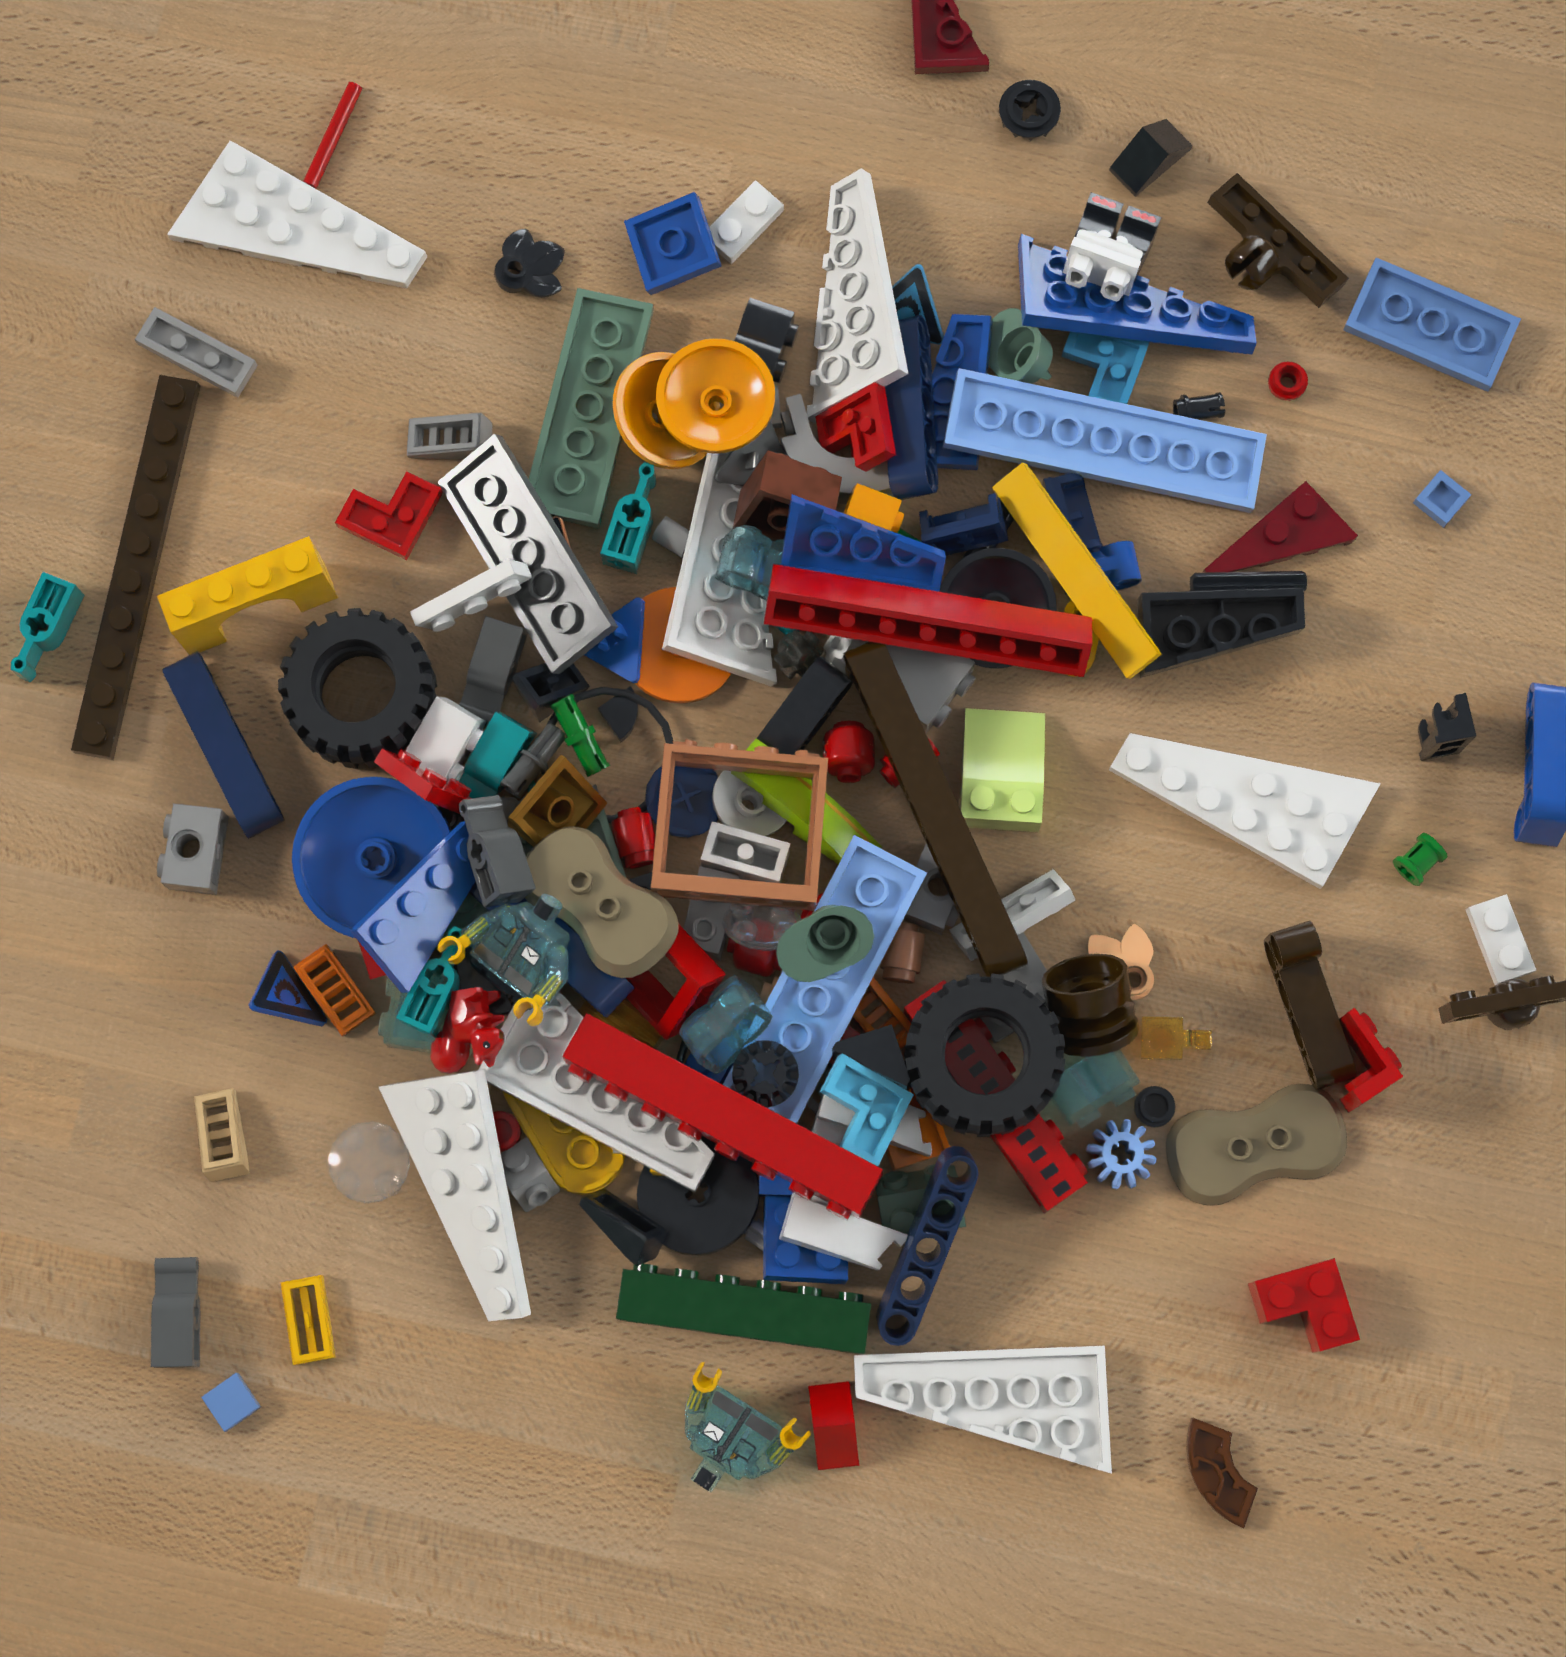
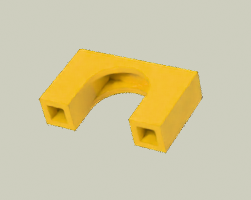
[157,536,338,655]

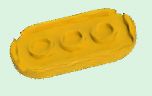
[503,1091,625,1195]

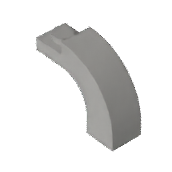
[781,394,893,505]

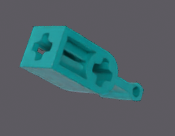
[600,462,656,574]
[11,572,85,682]
[459,712,537,799]
[396,926,467,1038]

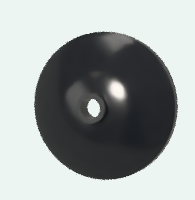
[939,548,1057,669]

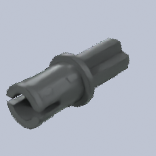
[500,723,565,799]

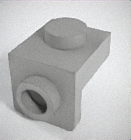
[501,1137,560,1212]

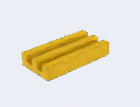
[280,1275,336,1365]

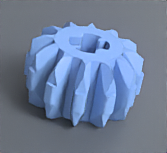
[1086,1119,1157,1190]

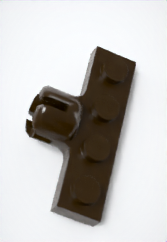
[1207,173,1349,308]
[1438,976,1566,1030]

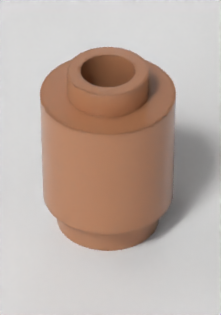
[880,922,925,984]

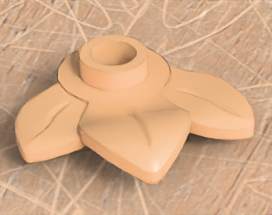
[1088,924,1154,1001]

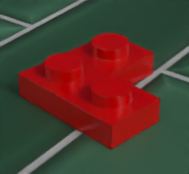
[815,382,896,472]
[335,471,443,561]
[374,748,472,814]

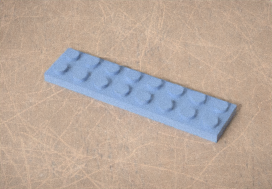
[943,368,1267,513]
[723,835,927,1124]

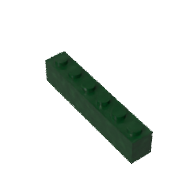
[616,1264,871,1355]

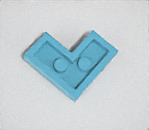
[820,1053,914,1166]

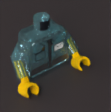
[438,894,570,1026]
[685,1362,811,1493]

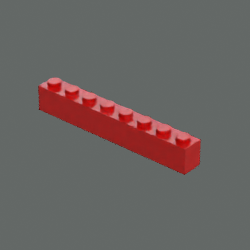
[764,564,1093,677]
[562,1013,883,1220]

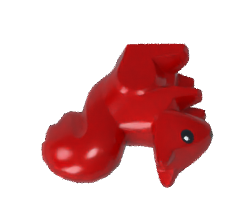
[430,987,504,1074]

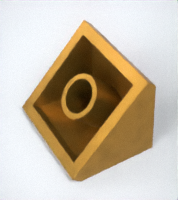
[508,755,607,847]

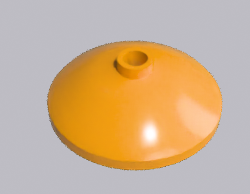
[656,338,775,453]
[613,352,721,469]

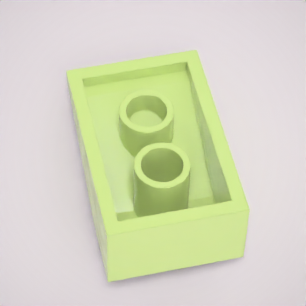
[959,708,1045,832]

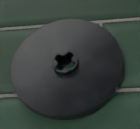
[637,1136,760,1256]

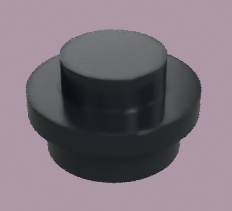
[1134,1086,1176,1128]

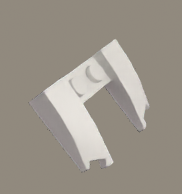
[779,1094,932,1271]

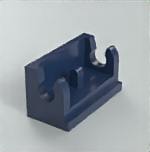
[1042,473,1103,553]
[919,493,1009,556]

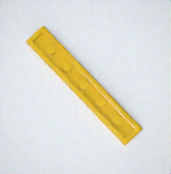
[992,462,1162,679]

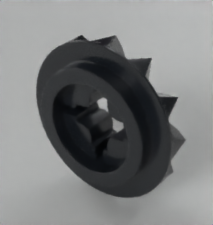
[999,80,1061,141]
[732,1040,799,1107]

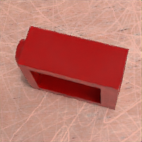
[626,924,726,1040]

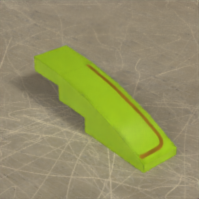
[731,738,882,865]

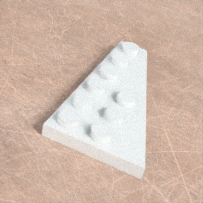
[167,141,427,289]
[807,168,908,423]
[1109,733,1380,889]
[478,967,715,1192]
[379,1069,531,1321]
[854,1346,1112,1474]

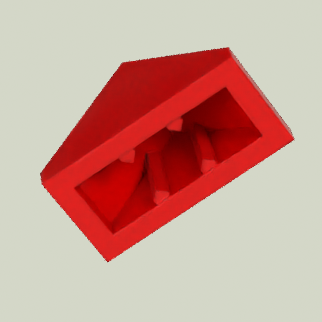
[808,1381,859,1470]

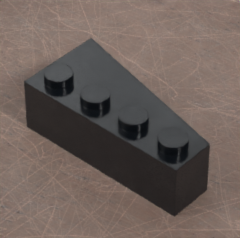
[1137,588,1305,678]

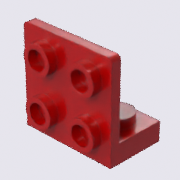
[1339,1008,1403,1113]

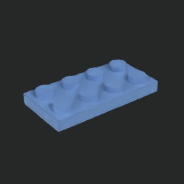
[1343,257,1521,392]

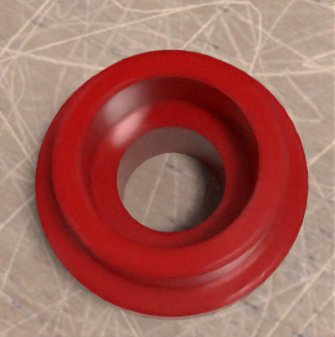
[1268,361,1308,401]

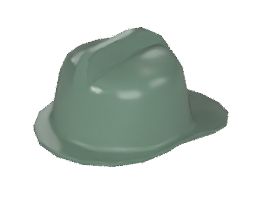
[988,308,1053,384]
[776,905,874,982]

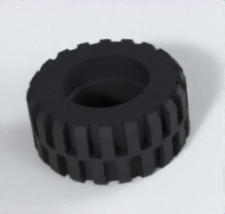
[278,608,437,769]
[904,973,1066,1137]

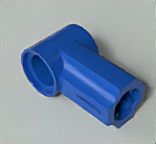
[1062,541,1142,595]

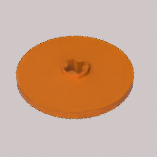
[635,587,732,703]

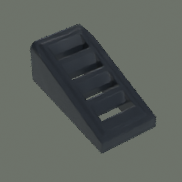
[579,1189,668,1266]

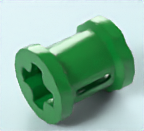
[1393,832,1448,886]

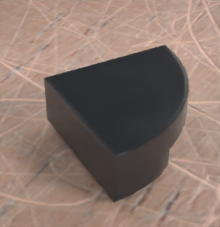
[598,686,638,743]

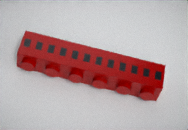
[903,979,1088,1214]

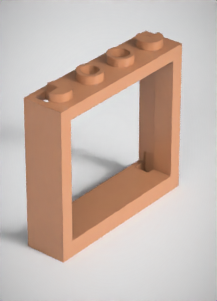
[651,739,828,911]

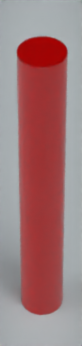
[303,82,362,189]

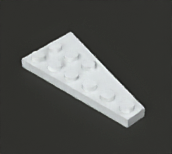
[662,452,777,686]

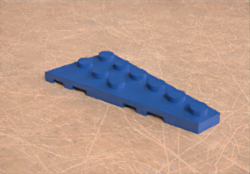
[1018,234,1257,355]

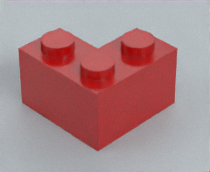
[1248,1258,1360,1353]

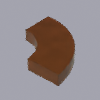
[1186,1418,1258,1528]

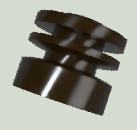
[1042,954,1139,1057]

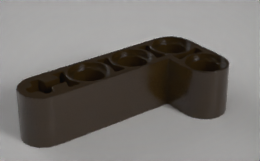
[1264,921,1357,1090]

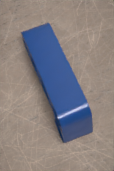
[1514,682,1566,847]

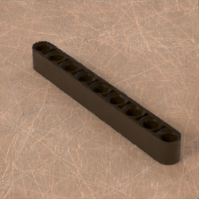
[843,642,1028,977]

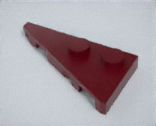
[911,0,989,75]
[1203,481,1358,573]

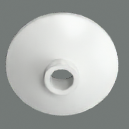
[712,770,786,837]

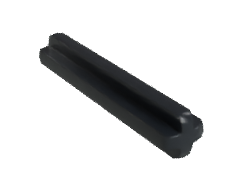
[1189,571,1307,591]

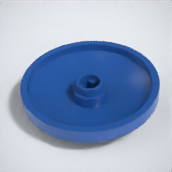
[292,777,452,938]

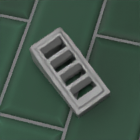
[407,413,493,459]

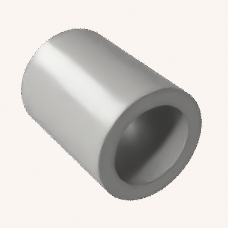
[652,516,689,558]

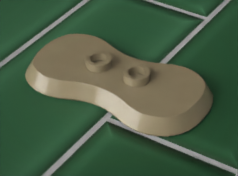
[525,826,679,978]
[1166,1084,1347,1205]

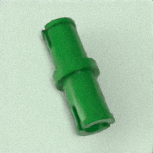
[550,694,610,777]

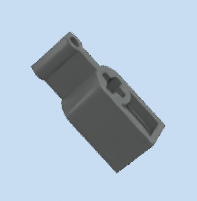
[459,616,528,726]
[459,795,536,908]
[151,1257,201,1368]

